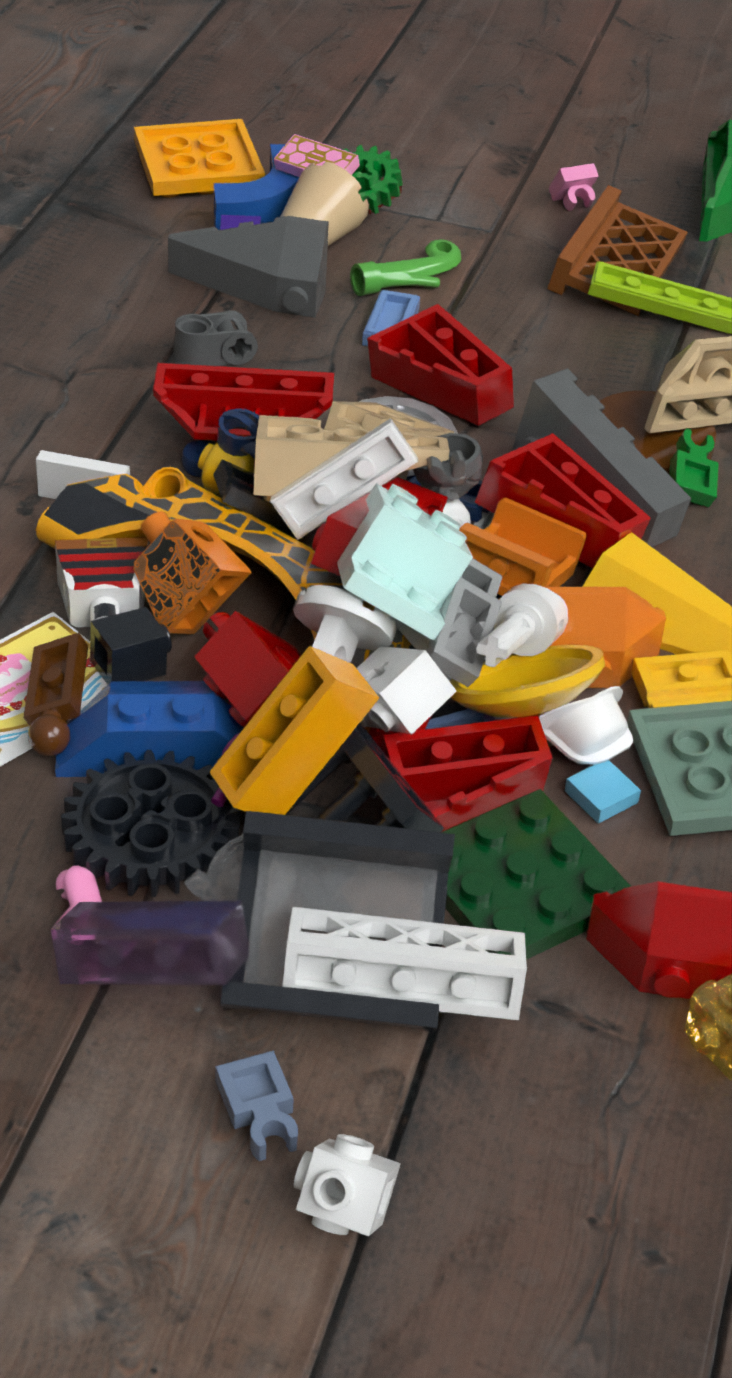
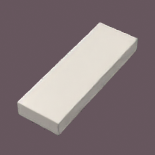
[270,418,418,540]

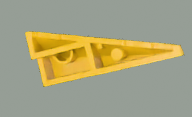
[582,532,732,656]

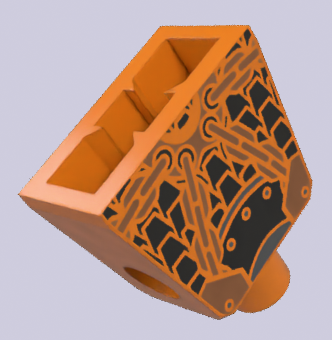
[134,511,252,634]

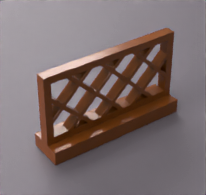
[547,185,688,316]

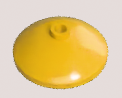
[449,645,605,718]

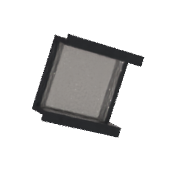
[220,811,455,1032]

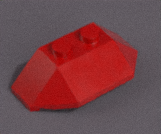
[153,363,334,441]
[586,881,732,1007]

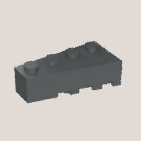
[512,368,691,547]

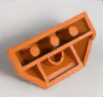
[498,587,666,688]

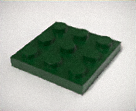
[418,789,632,960]

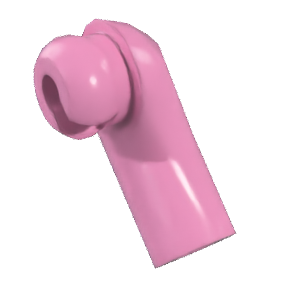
[53,865,103,945]

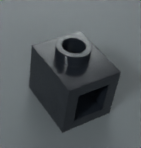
[90,607,172,685]

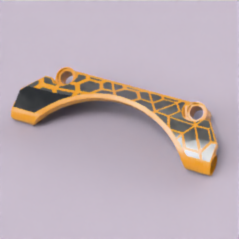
[36,467,411,733]

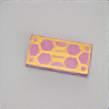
[274,134,360,177]

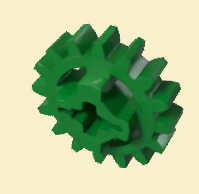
[342,145,403,214]

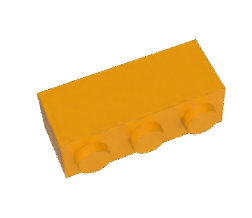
[210,646,380,815]

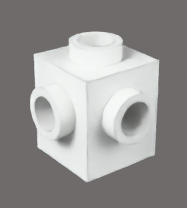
[294,1134,401,1236]

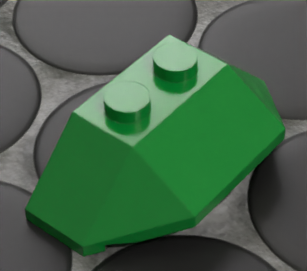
[699,119,732,242]

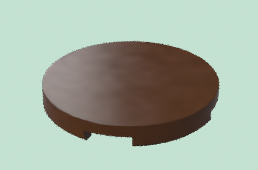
[599,390,716,474]

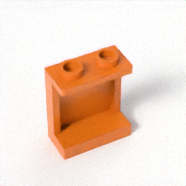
[459,498,586,596]

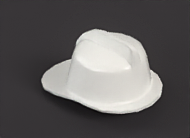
[539,686,633,765]

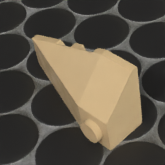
[253,415,449,502]

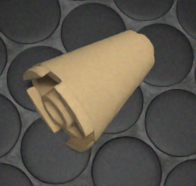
[280,162,369,246]

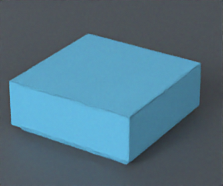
[565,760,641,824]

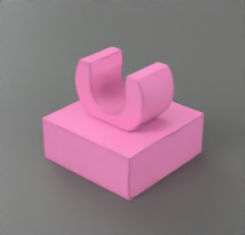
[548,163,599,211]

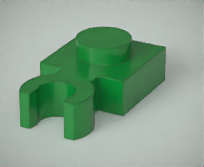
[669,428,719,507]

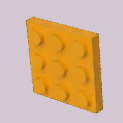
[134,119,265,197]

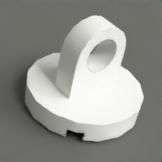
[293,585,397,663]

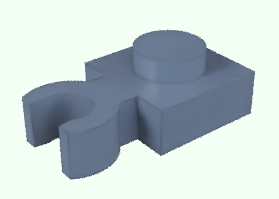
[215,1051,298,1161]

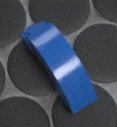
[214,144,299,230]

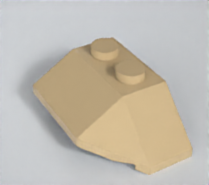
[644,336,732,433]

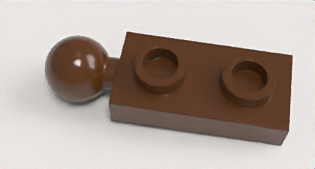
[23,632,88,756]

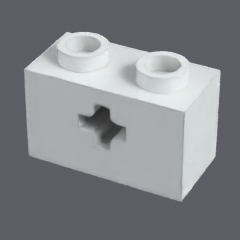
[357,646,456,734]

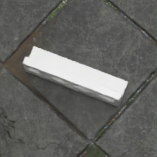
[282,907,527,1020]

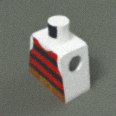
[55,537,148,627]

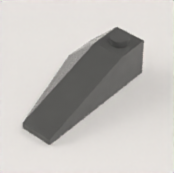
[168,216,329,318]

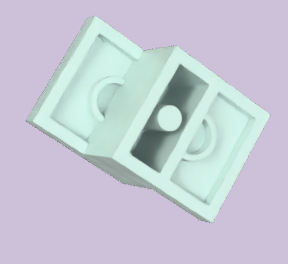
[337,483,473,641]

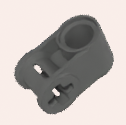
[174,310,258,366]

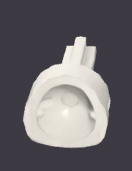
[476,583,568,667]

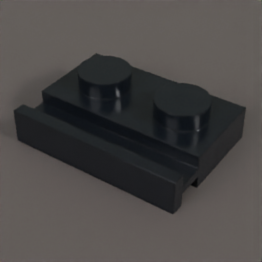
[213,459,307,538]

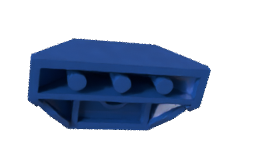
[55,681,244,777]

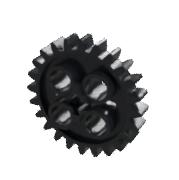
[61,750,240,897]

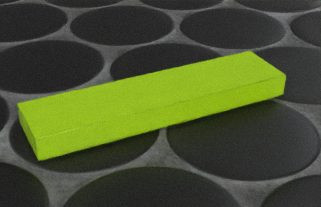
[588,261,732,334]

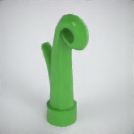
[350,239,461,296]

